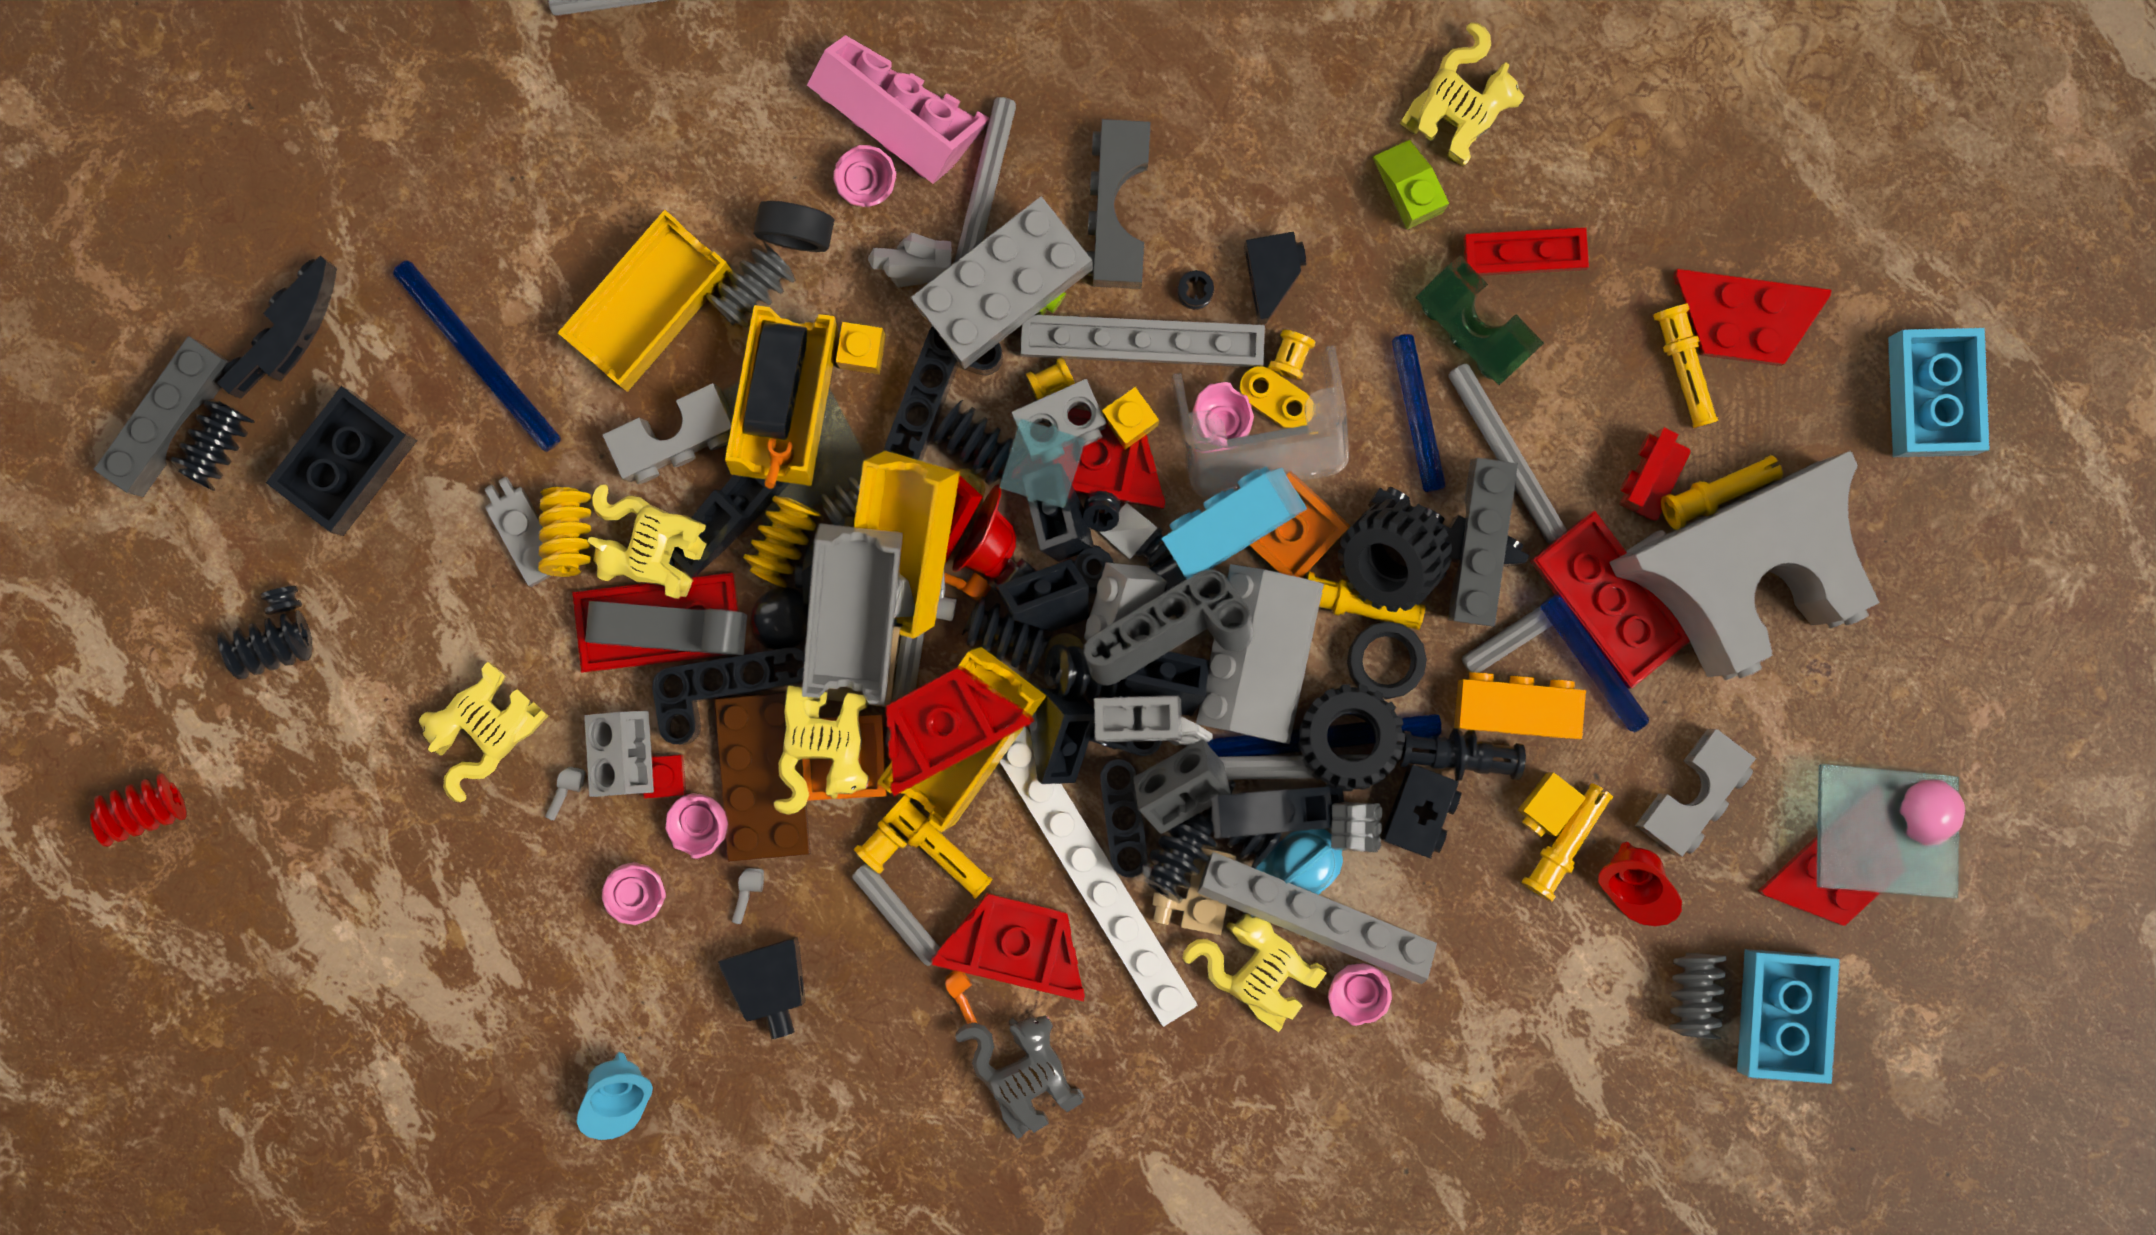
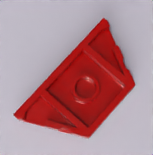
[1673,269,1832,366]
[1011,408,1166,510]
[886,665,1034,796]
[1757,785,1904,926]
[930,893,1085,1002]

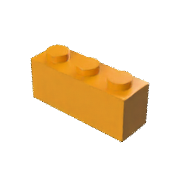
[1454,672,1586,739]

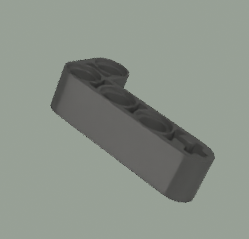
[1084,570,1253,685]
[585,601,747,656]

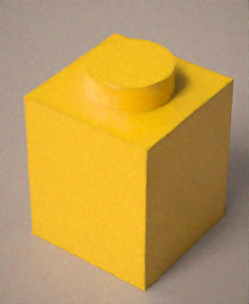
[836,322,886,375]
[1102,387,1159,449]
[1518,772,1586,837]

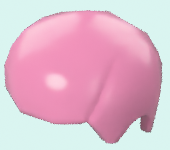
[833,145,897,208]
[1192,382,1254,448]
[1900,779,1965,846]
[665,793,728,859]
[602,862,665,925]
[1328,963,1392,1026]

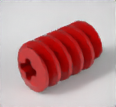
[90,773,187,847]

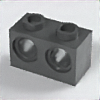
[1133,738,1230,834]

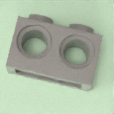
[1011,379,1107,463]
[1095,696,1182,742]
[584,711,654,797]

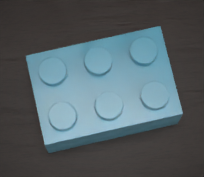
[1888,328,1989,457]
[1162,466,1307,579]
[1737,949,1839,1084]

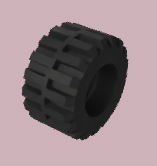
[1338,498,1452,612]
[1298,684,1405,792]

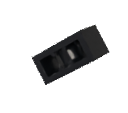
[1381,764,1462,859]

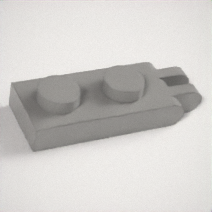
[484,476,551,587]

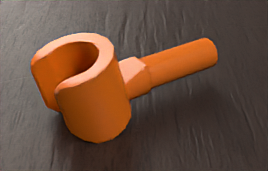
[764,438,794,489]
[944,572,991,601]
[945,970,977,1024]

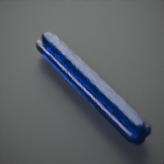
[1391,334,1446,492]
[1541,595,1649,733]

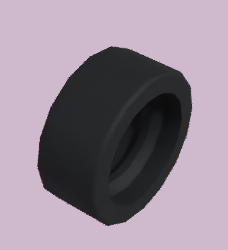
[753,201,835,252]
[1347,621,1427,699]

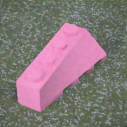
[807,35,990,184]

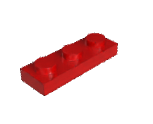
[1463,227,1589,277]

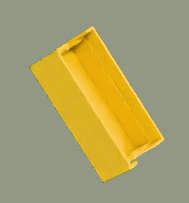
[558,210,732,392]
[725,305,839,486]
[854,451,960,639]
[877,647,1046,833]

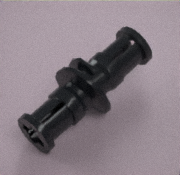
[1397,728,1526,781]

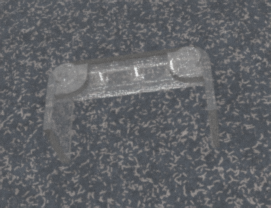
[1171,345,1349,498]

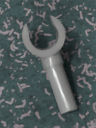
[936,571,957,621]
[545,767,585,821]
[732,868,764,924]

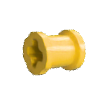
[1268,329,1316,381]
[1026,357,1075,400]
[853,819,907,874]

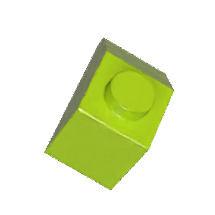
[1373,140,1449,230]

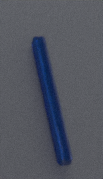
[393,260,561,452]
[1206,714,1442,757]

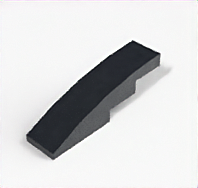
[671,475,790,577]

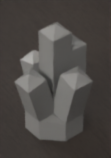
[868,232,952,288]

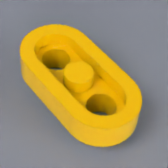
[1239,366,1314,431]

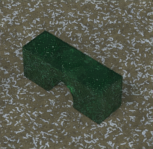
[1415,255,1544,385]

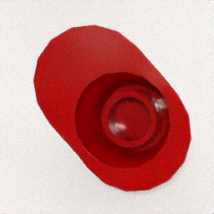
[952,484,1016,578]
[1598,841,1682,927]

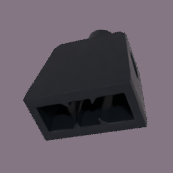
[718,937,806,1040]

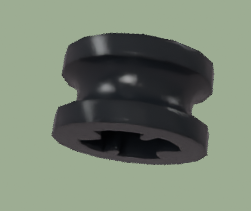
[1177,270,1214,310]
[1083,491,1120,531]
[1135,527,1168,567]
[261,586,302,615]

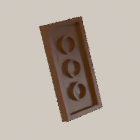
[715,693,811,862]

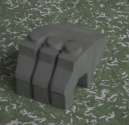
[1331,802,1382,852]

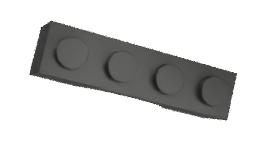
[1087,119,1151,289]
[93,336,230,497]
[1448,458,1518,627]

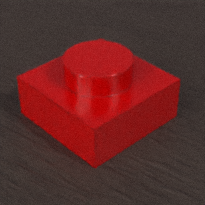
[643,755,687,799]

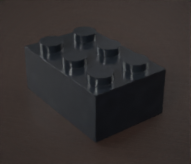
[266,386,418,536]

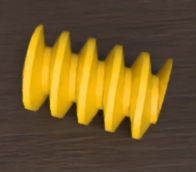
[538,487,591,577]
[743,496,822,588]

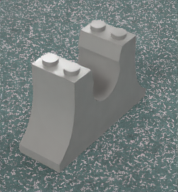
[1609,451,1880,680]

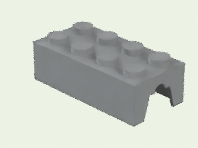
[911,196,1093,369]
[802,524,903,705]

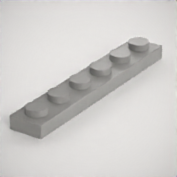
[1021,315,1265,367]
[1197,852,1437,984]

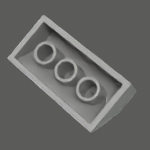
[1196,564,1324,744]

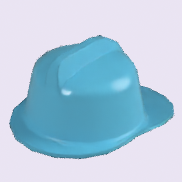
[1255,829,1343,895]
[576,1052,653,1140]

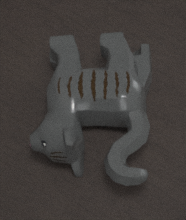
[955,1015,1085,1139]

